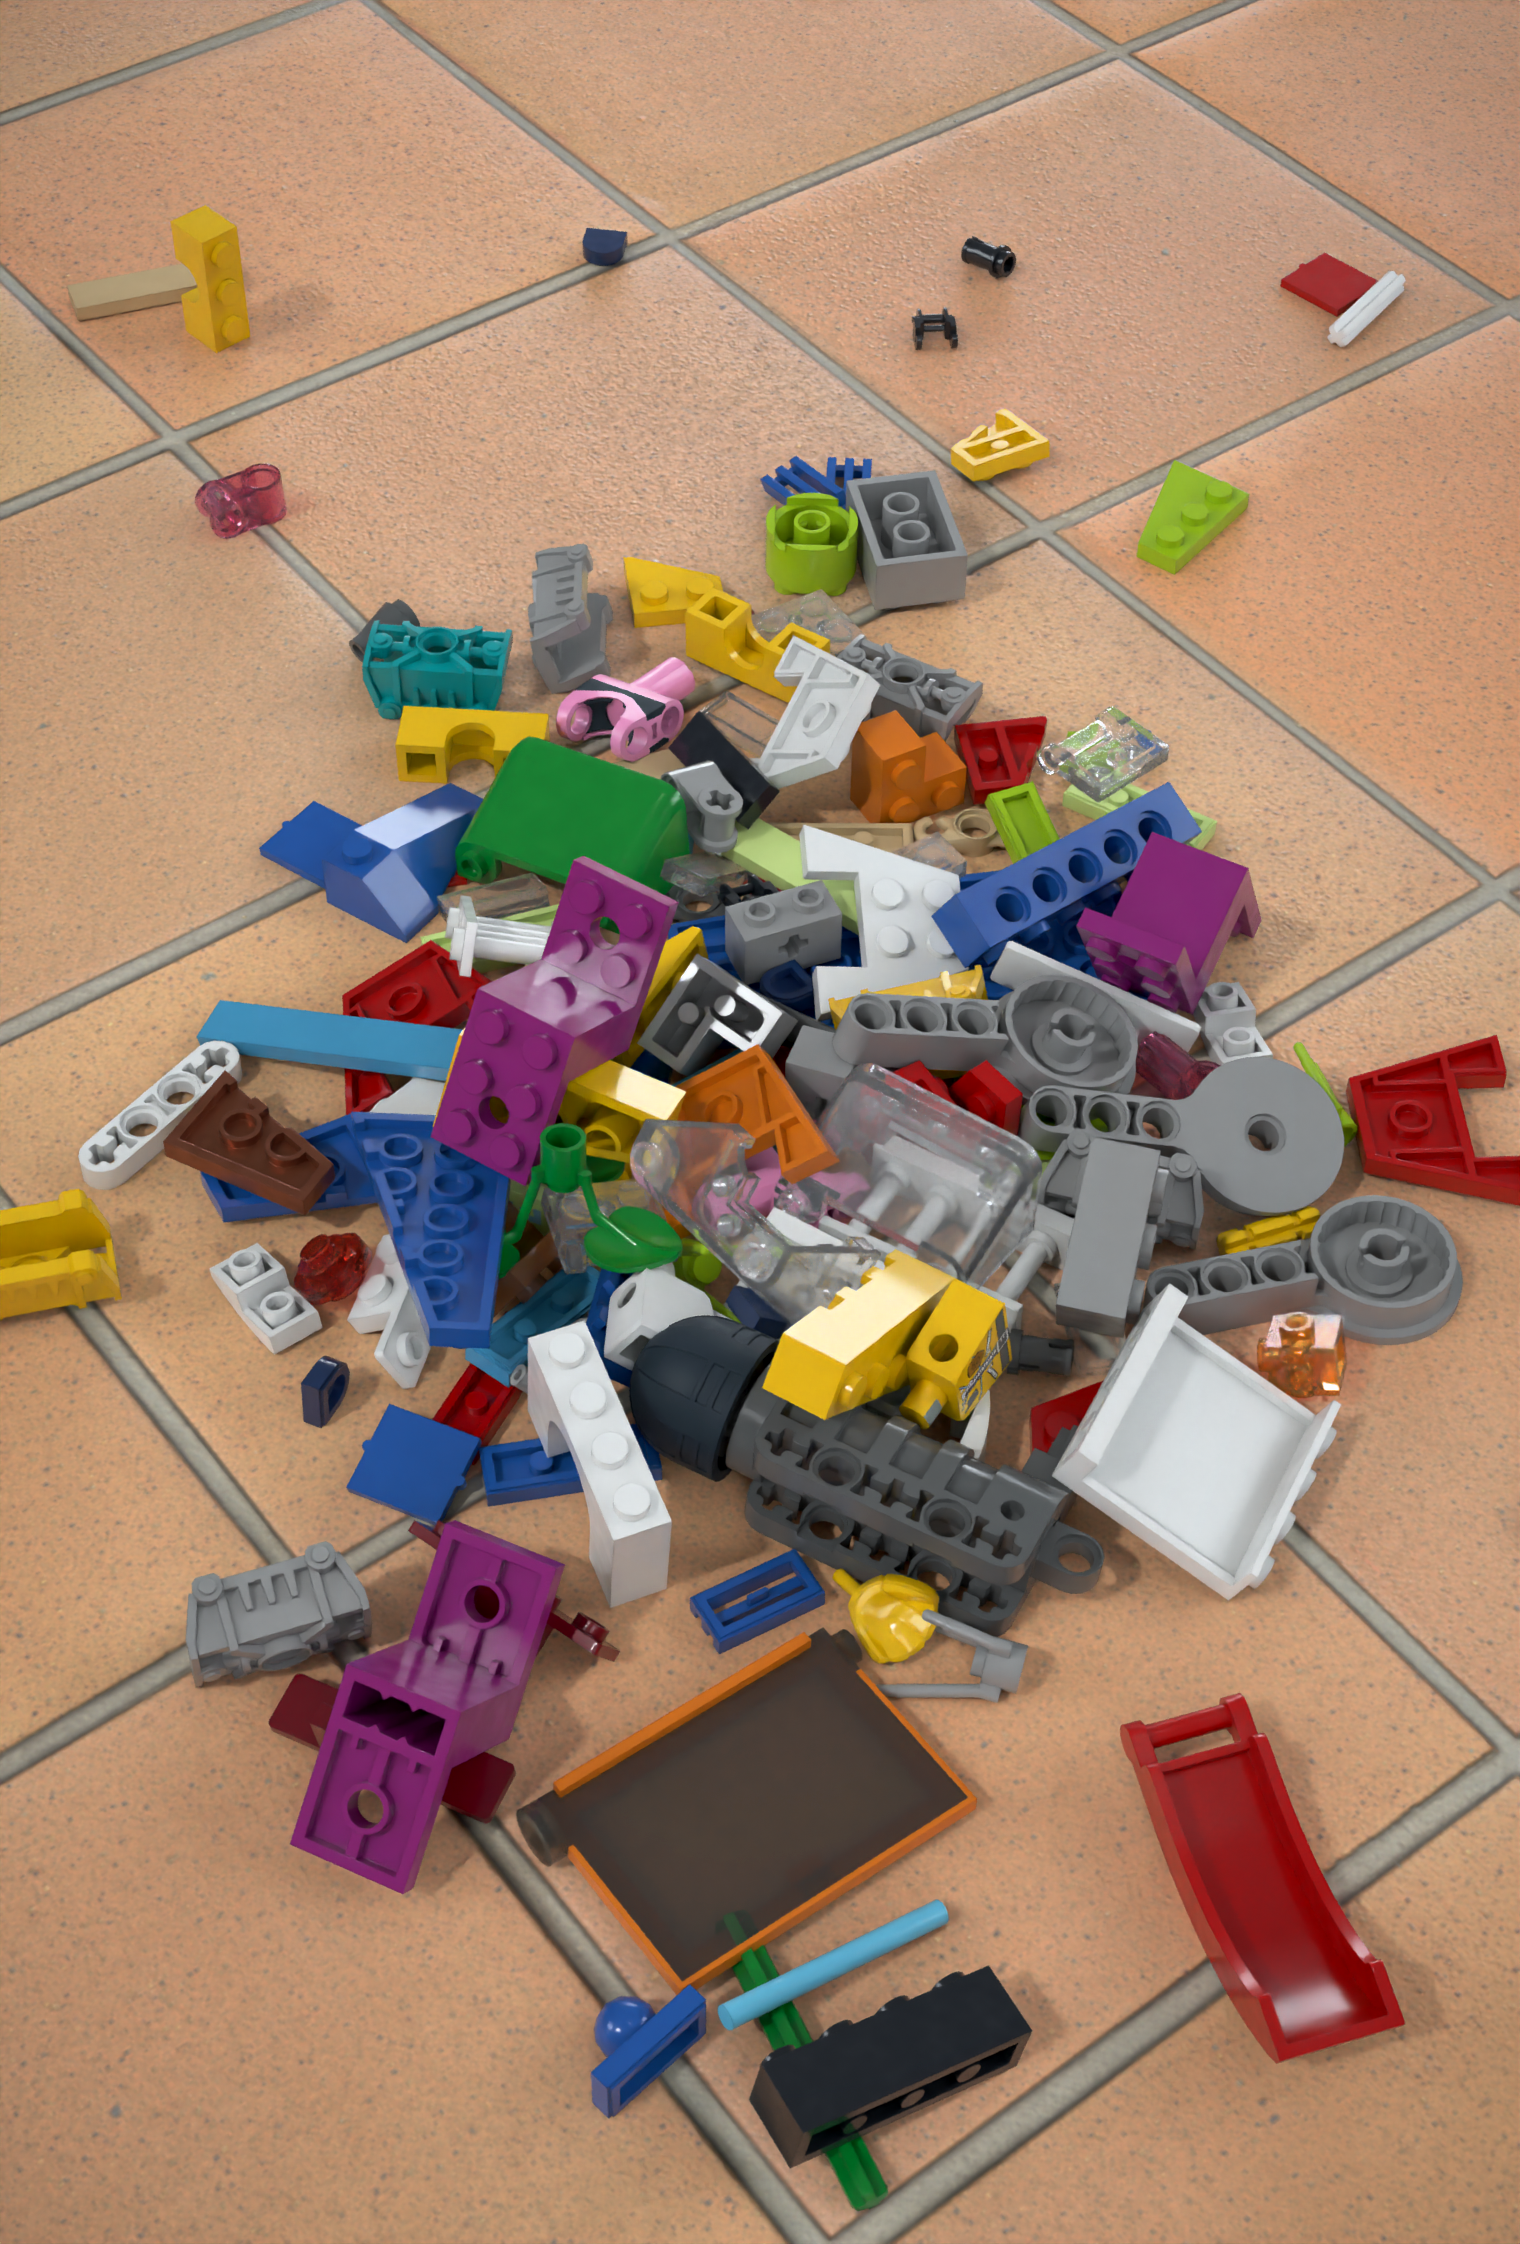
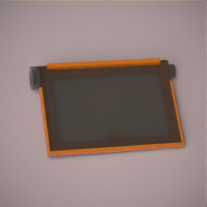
[516,1627,977,1995]

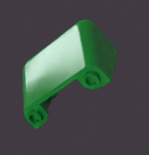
[455,736,691,934]

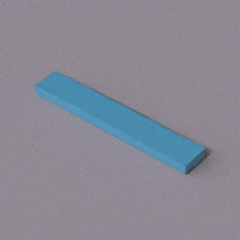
[197,1000,462,1081]

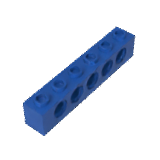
[931,782,1202,968]

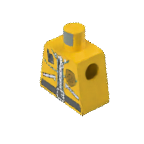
[899,1278,1012,1429]

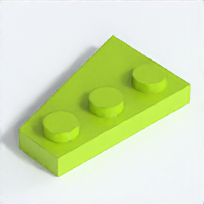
[1137,460,1249,575]

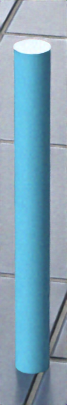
[718,1900,949,2031]

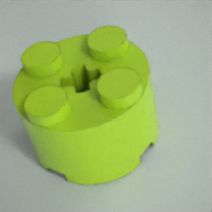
[765,493,858,596]

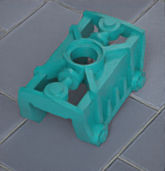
[362,620,513,719]

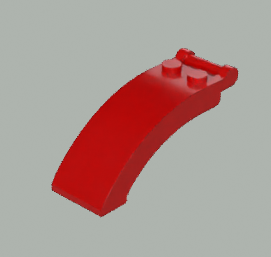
[1120,1693,1406,2064]

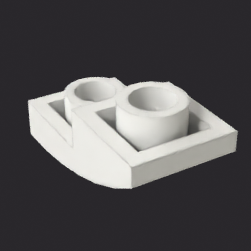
[1193,982,1273,1069]
[209,1243,323,1355]

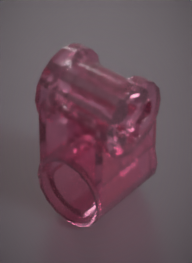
[195,463,287,539]

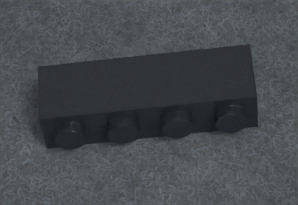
[749,1965,1032,2169]

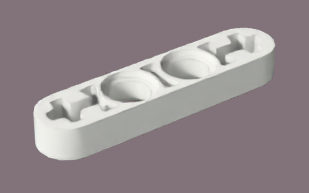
[78,1040,242,1190]

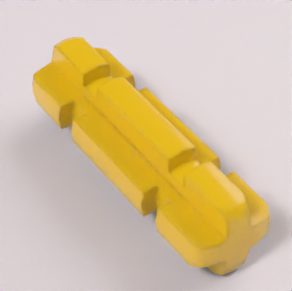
[1216,1206,1321,1256]

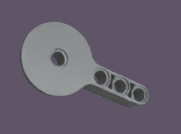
[832,975,1138,1120]
[1017,1057,1344,1216]
[1142,1195,1463,1345]

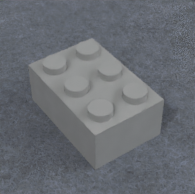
[845,470,968,610]
[1056,1137,1169,1338]

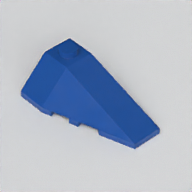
[322,783,483,943]

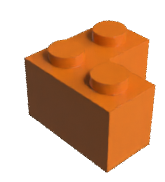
[850,710,967,823]

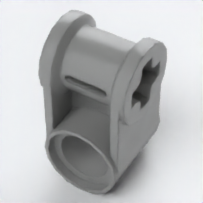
[660,760,743,853]

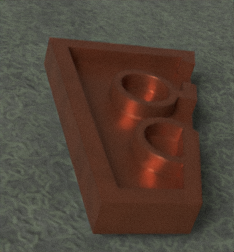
[163,1070,335,1215]

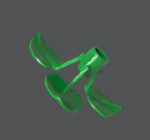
[499,1123,683,1279]

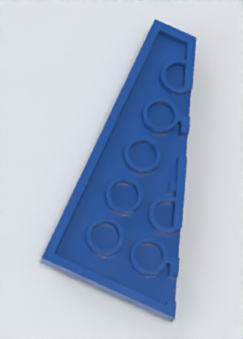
[351,1112,511,1349]

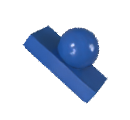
[591,1984,706,2119]

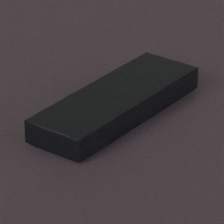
[668,711,780,829]

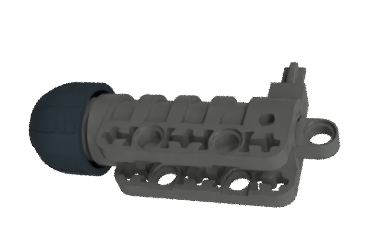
[629,1315,1104,1637]

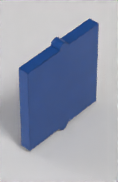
[259,801,362,889]
[346,1404,482,1525]

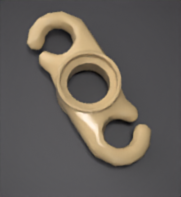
[913,808,1006,857]

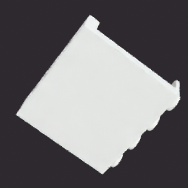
[1052,1283,1341,1601]

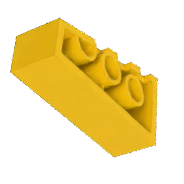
[433,1028,686,1167]

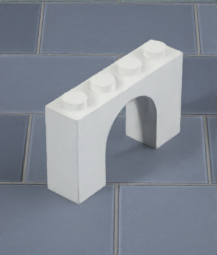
[528,1320,672,1608]

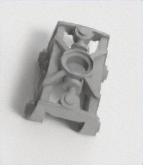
[528,544,613,694]
[837,634,983,742]
[1037,1130,1204,1249]
[186,1541,372,1687]

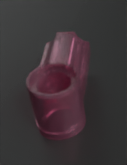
[1135,1031,1221,1100]

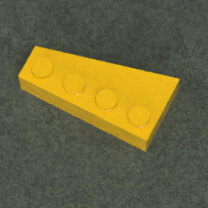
[762,1249,955,1420]

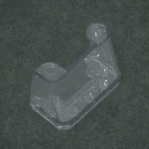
[773,1062,1042,1290]
[630,1119,882,1327]

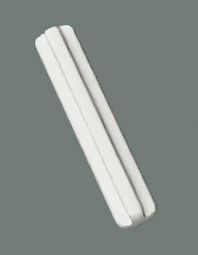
[1328,271,1406,347]

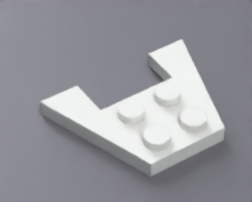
[749,635,880,789]
[799,825,969,1022]

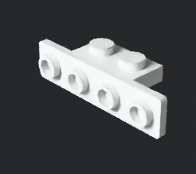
[990,941,1201,1063]
[347,1234,431,1389]

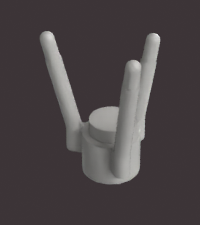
[876,1609,1028,1703]

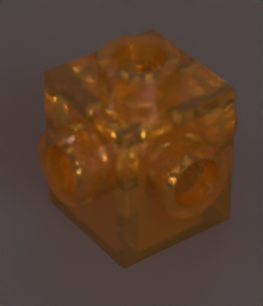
[1257,1312,1347,1398]

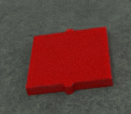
[1280,252,1378,317]

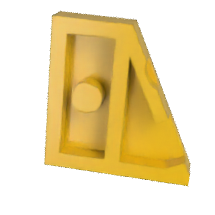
[951,408,1050,482]
[623,557,723,628]

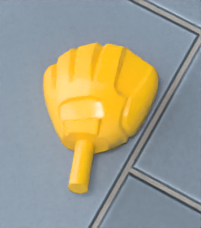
[832,1568,939,1664]

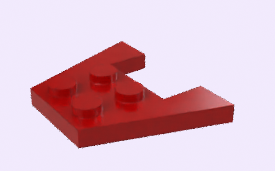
[342,940,492,1115]
[1346,1035,1520,1206]

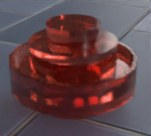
[294,1233,372,1305]

